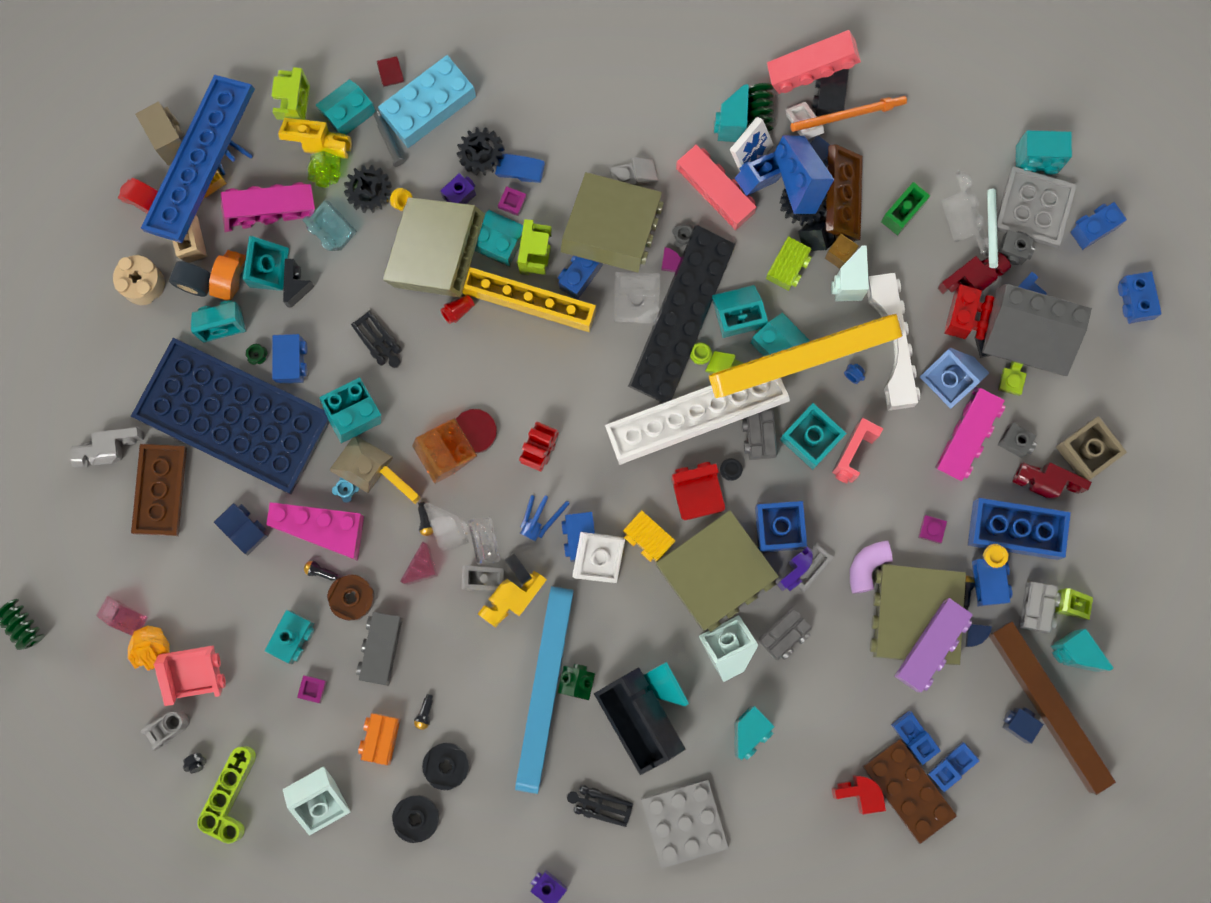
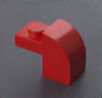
[117,178,158,214]
[832,775,886,815]

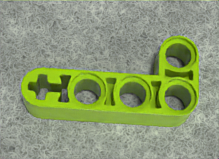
[197,746,256,844]

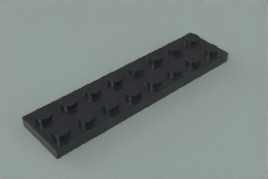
[628,225,735,403]

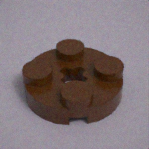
[327,575,374,621]

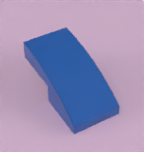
[495,154,545,183]
[891,711,941,765]
[928,742,980,792]

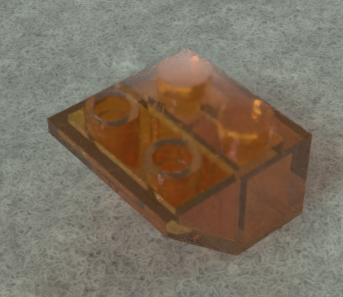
[412,418,477,484]

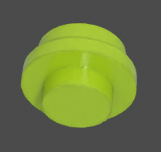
[690,342,712,365]

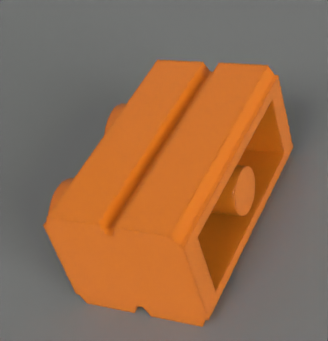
[358,713,401,765]

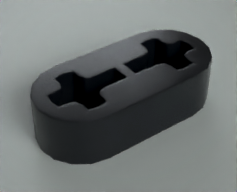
[505,553,532,585]

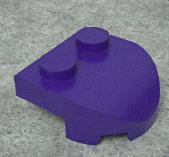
[777,547,813,591]

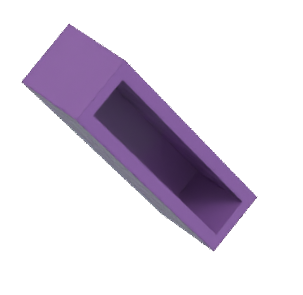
[894,598,973,692]

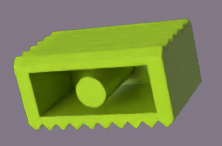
[766,237,812,291]

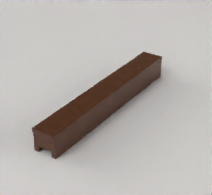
[989,621,1116,795]

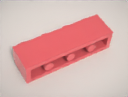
[767,30,861,94]
[676,144,756,231]

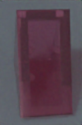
[400,542,438,585]
[96,596,148,636]

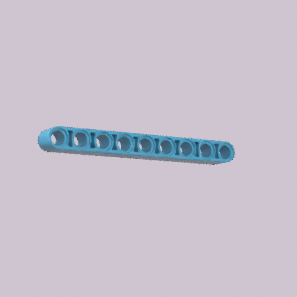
[515,586,574,794]

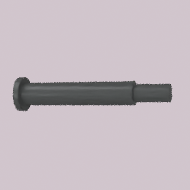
[373,112,405,167]

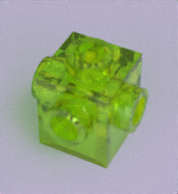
[307,151,341,188]

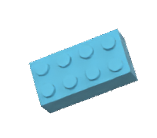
[378,55,476,148]

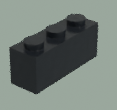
[812,69,849,117]

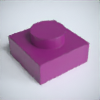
[498,186,527,216]
[918,515,947,544]
[297,675,327,703]

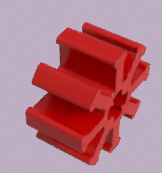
[519,421,559,472]

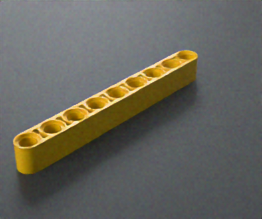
[709,314,903,398]

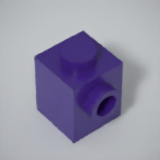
[440,173,476,204]
[530,870,568,903]

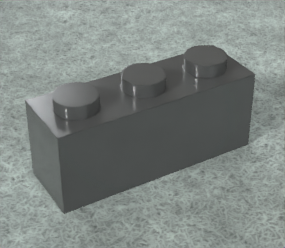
[356,612,403,686]

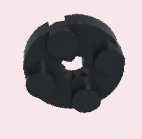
[422,743,470,790]
[392,795,439,843]

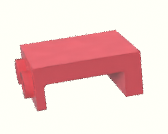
[832,418,883,484]
[154,645,226,706]

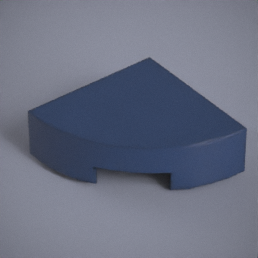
[965,624,992,647]

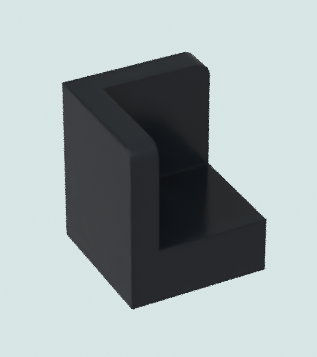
[798,221,836,251]

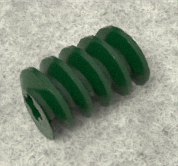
[747,83,774,131]
[0,599,45,650]

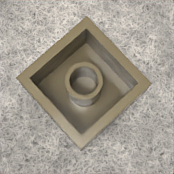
[135,101,185,165]
[1056,416,1127,480]

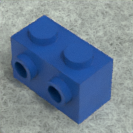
[735,152,782,196]
[1070,202,1127,250]
[558,256,603,300]
[1118,271,1162,324]
[272,334,307,384]
[972,559,1013,607]

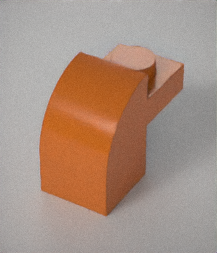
[209,250,246,300]

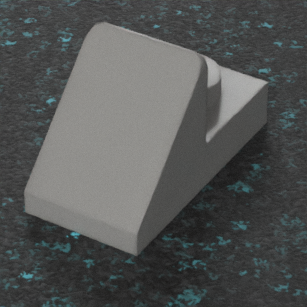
[610,157,658,186]
[462,566,504,591]

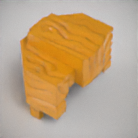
[128,625,170,671]

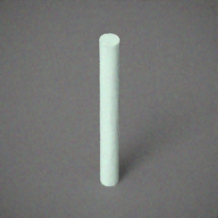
[987,189,998,268]

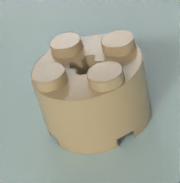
[113,255,165,305]

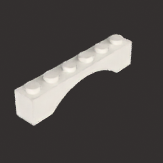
[867,273,920,411]

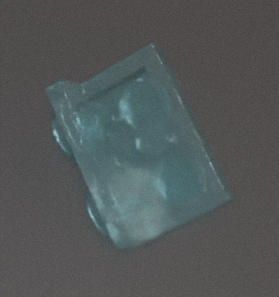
[303,200,357,251]

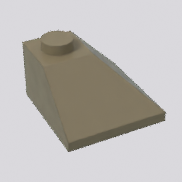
[330,436,393,493]

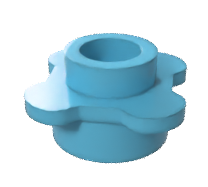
[332,477,359,503]

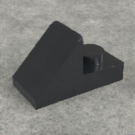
[283,259,314,307]

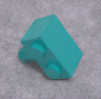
[264,610,315,664]

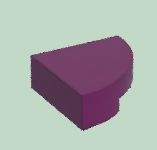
[661,247,681,272]

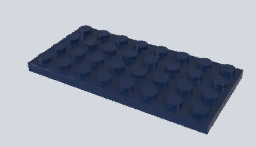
[131,338,329,494]

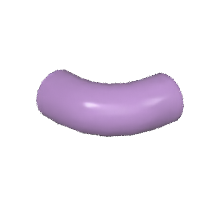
[850,540,893,594]

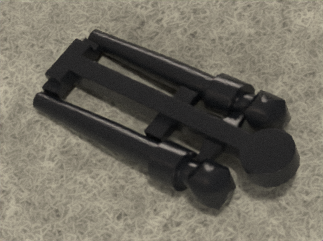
[351,311,402,368]
[567,785,633,827]

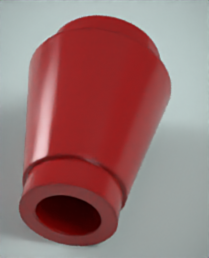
[440,295,475,324]

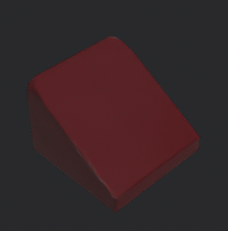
[377,56,404,87]

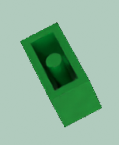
[881,182,930,236]

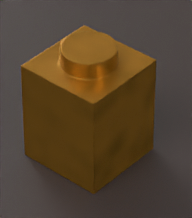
[825,234,859,269]

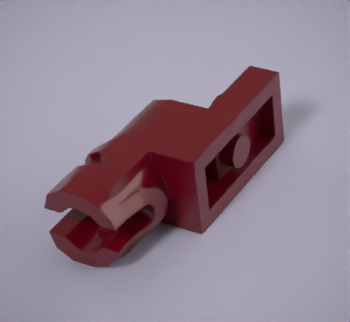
[938,252,1011,294]
[1012,462,1092,499]

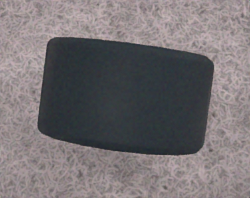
[169,261,211,297]

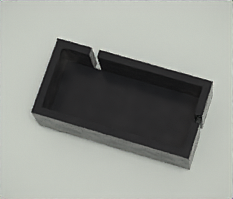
[593,667,686,775]

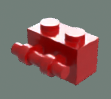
[944,284,994,340]

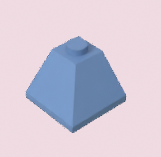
[920,348,989,409]

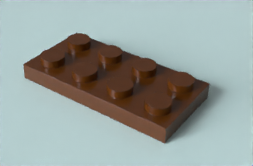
[826,144,863,242]
[131,444,187,537]
[862,739,957,844]

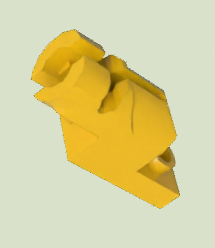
[278,118,352,159]
[478,571,547,628]

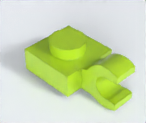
[998,361,1027,396]

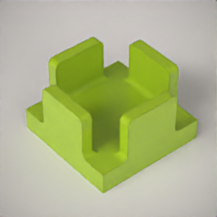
[271,67,310,120]
[517,219,552,275]

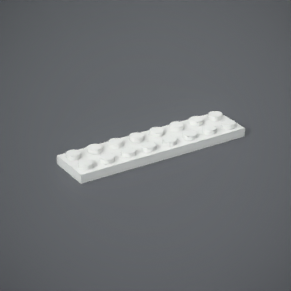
[605,378,790,465]

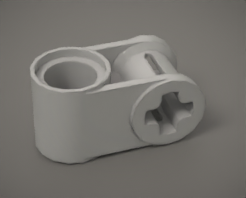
[141,711,189,751]

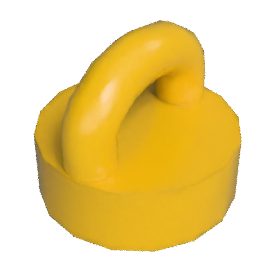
[390,188,413,211]
[983,544,1008,568]

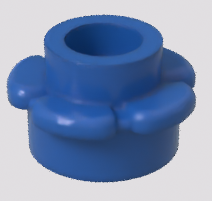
[844,363,865,384]

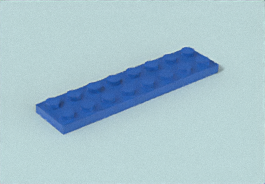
[141,75,255,243]

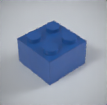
[755,501,807,553]

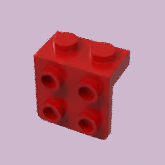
[671,462,725,521]

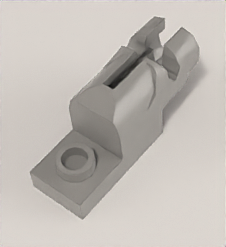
[70,427,144,468]

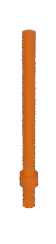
[790,96,907,132]

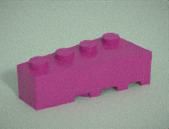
[221,182,315,232]
[935,387,1006,481]
[266,502,364,561]

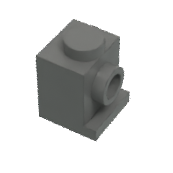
[998,422,1037,458]

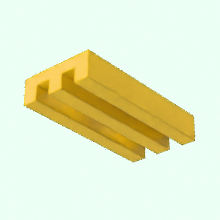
[380,466,421,505]

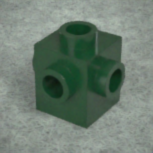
[557,663,596,700]

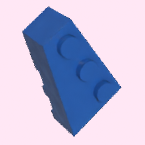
[774,135,834,214]

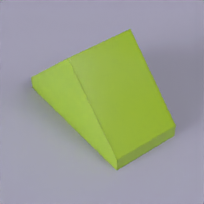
[1054,588,1093,620]

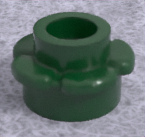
[245,343,268,365]

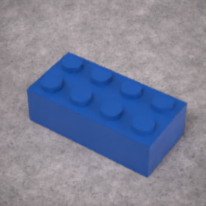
[967,498,1071,560]

